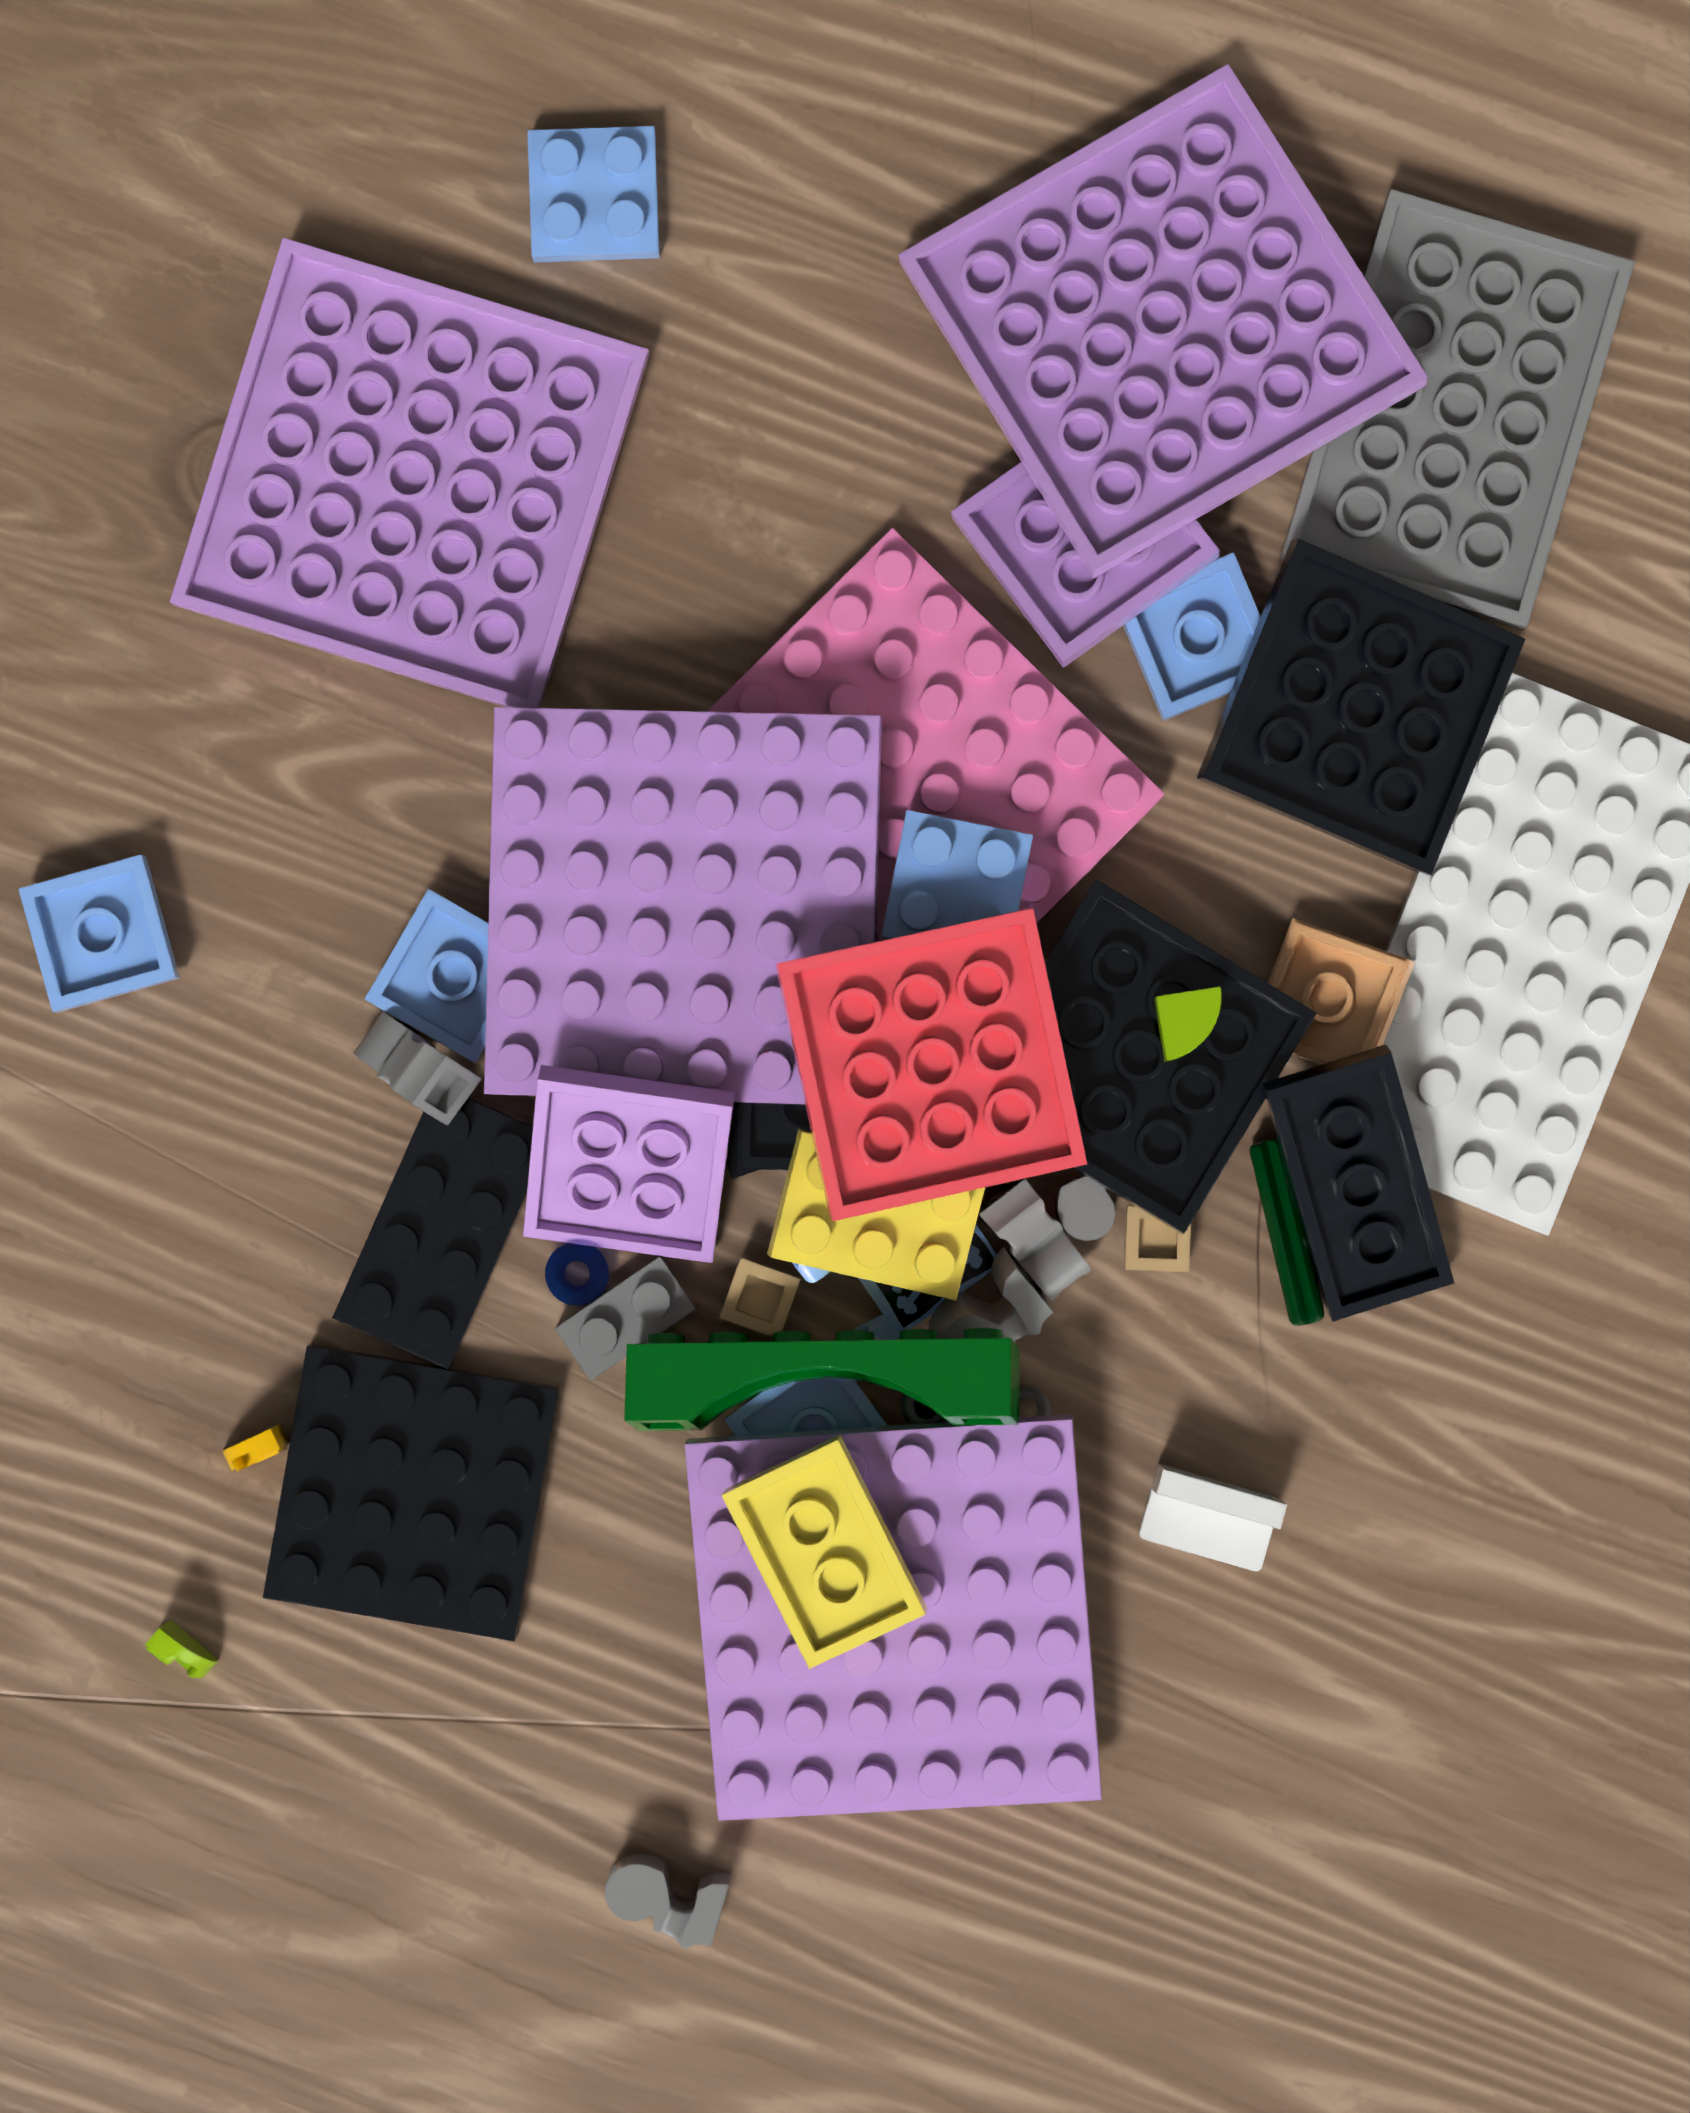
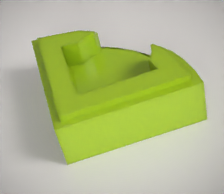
[1154,987,1221,1062]
[145,1619,219,1678]

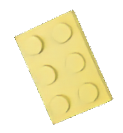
[767,1129,985,1300]
[721,1435,928,1669]

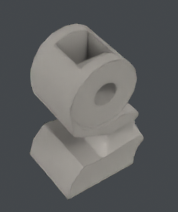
[353,1011,482,1126]
[1055,1175,1115,1241]
[979,1178,1092,1302]
[928,1246,1054,1342]
[605,1853,731,1948]

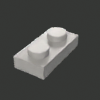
[554,1256,697,1381]

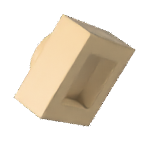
[1123,1205,1191,1272]
[719,1257,801,1337]

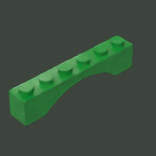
[624,1328,1020,1431]

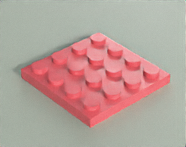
[775,908,1087,1221]

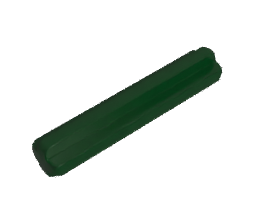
[1249,1138,1325,1326]

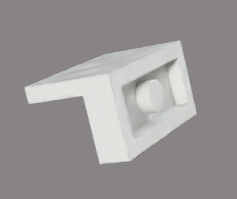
[1138,1463,1287,1571]

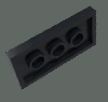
[1262,1044,1454,1322]
[332,1098,533,1369]

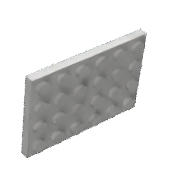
[1280,189,1635,630]

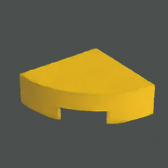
[222,1423,290,1472]

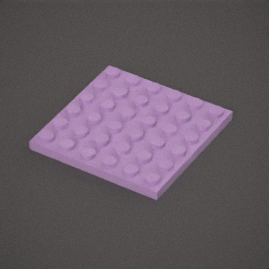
[898,64,1428,579]
[170,238,650,708]
[484,707,882,1104]
[684,1414,1102,1821]

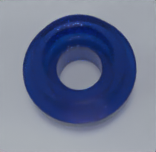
[545,1243,609,1306]

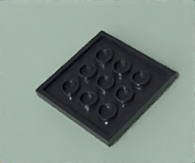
[1197,538,1526,875]
[1045,879,1317,1234]
[263,1344,560,1642]

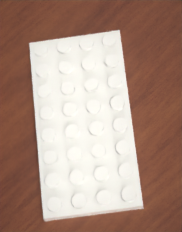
[1383,673,1690,1236]

